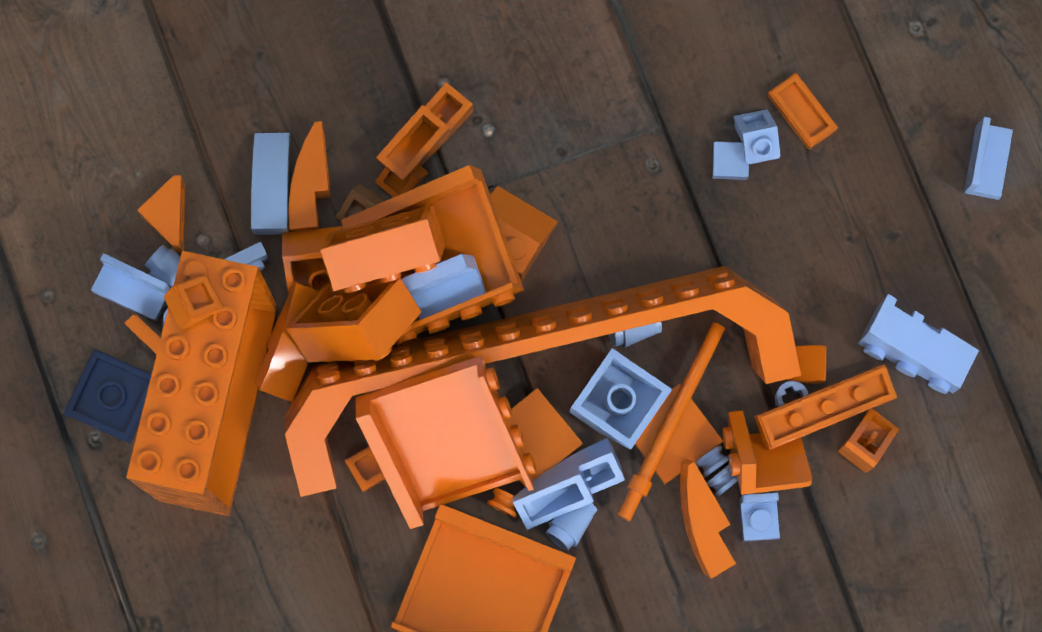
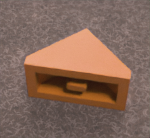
[137,175,186,252]
[837,408,900,473]

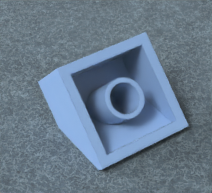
[569,348,672,450]

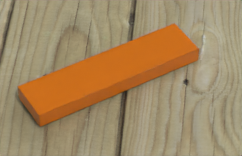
[754,364,897,450]

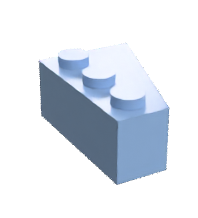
[858,294,979,394]

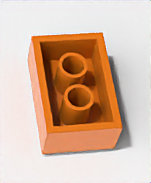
[320,204,446,293]
[286,278,421,363]

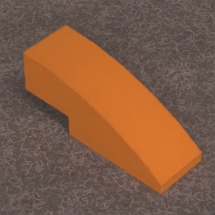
[376,82,474,182]
[288,121,331,232]
[254,281,320,402]
[680,459,736,579]

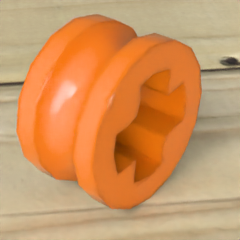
[487,488,517,518]

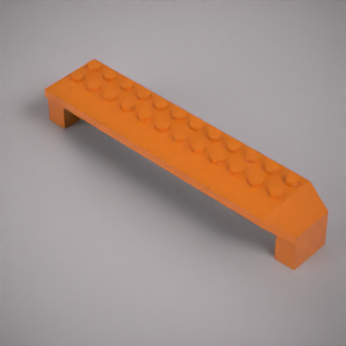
[284,266,801,497]

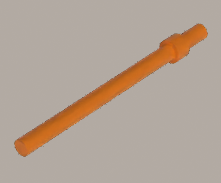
[617,322,725,521]

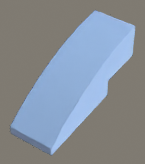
[251,133,290,235]
[512,438,625,530]

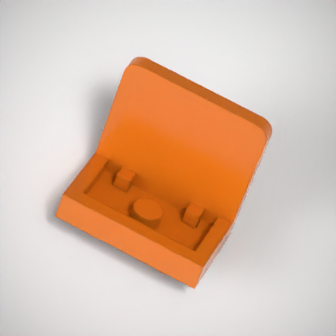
[722,410,812,495]

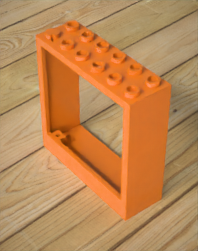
[126,251,279,516]

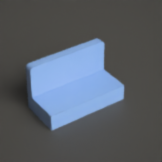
[964,116,1013,200]
[91,253,170,323]
[401,254,487,320]

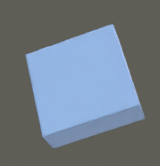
[712,142,749,180]

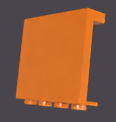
[341,165,524,346]
[356,356,537,529]
[391,504,576,632]

